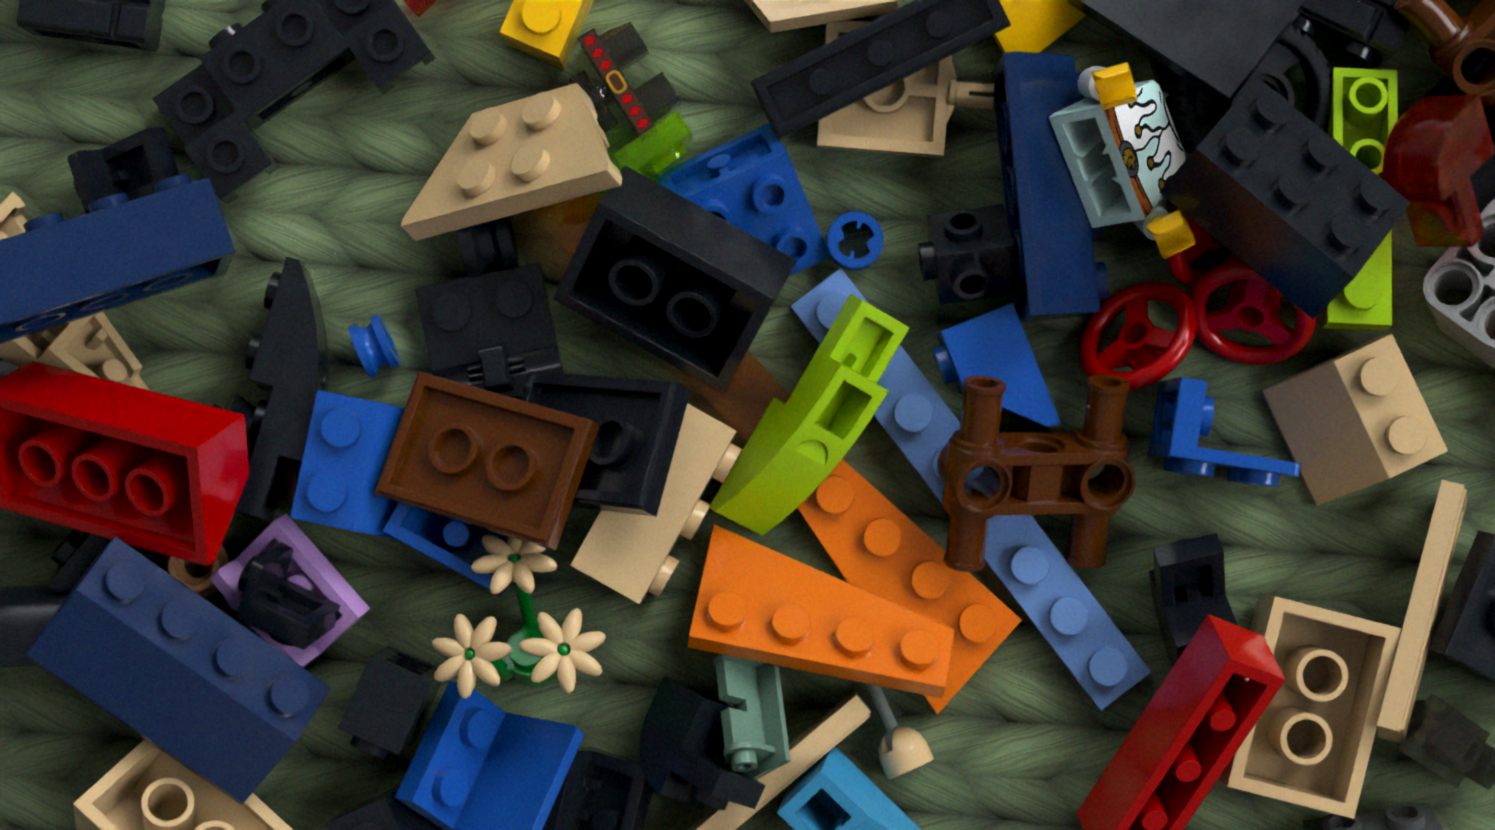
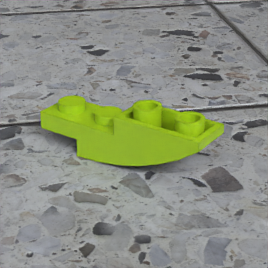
[1322,67,1398,331]
[710,293,910,536]

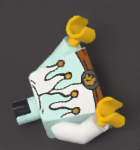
[1049,62,1196,259]

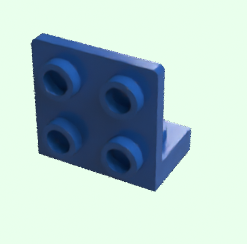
[655,123,829,276]
[1148,377,1301,487]
[395,681,584,830]

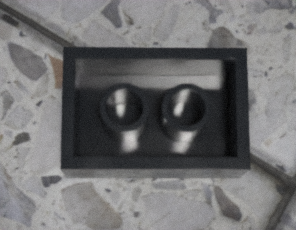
[1159,77,1411,319]
[553,165,797,393]

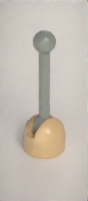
[865,683,934,780]

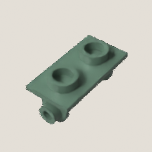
[713,654,791,780]

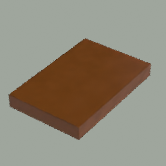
[374,371,600,551]

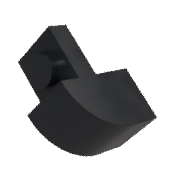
[1149,533,1237,668]
[639,676,766,810]

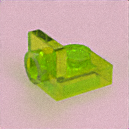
[613,111,693,175]

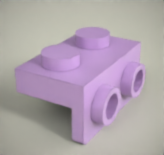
[211,513,370,668]

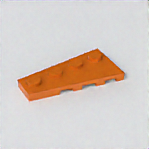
[797,459,1022,715]
[688,524,955,698]

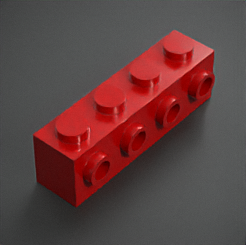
[1077,614,1286,830]

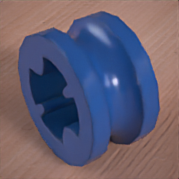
[826,212,884,270]
[348,314,401,379]

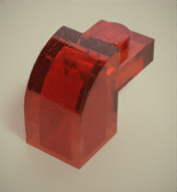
[1383,94,1495,247]

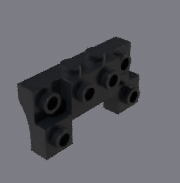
[152,0,436,204]

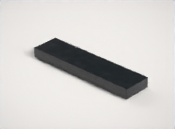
[750,0,1011,140]

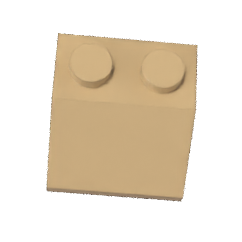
[1260,334,1448,506]

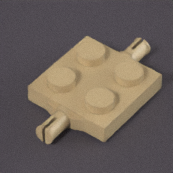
[778,20,994,159]

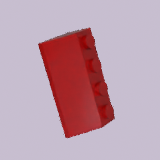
[0,361,250,566]

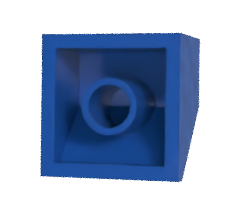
[290,390,405,539]

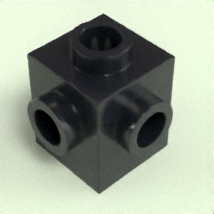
[918,204,1016,305]

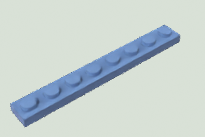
[790,268,1151,711]

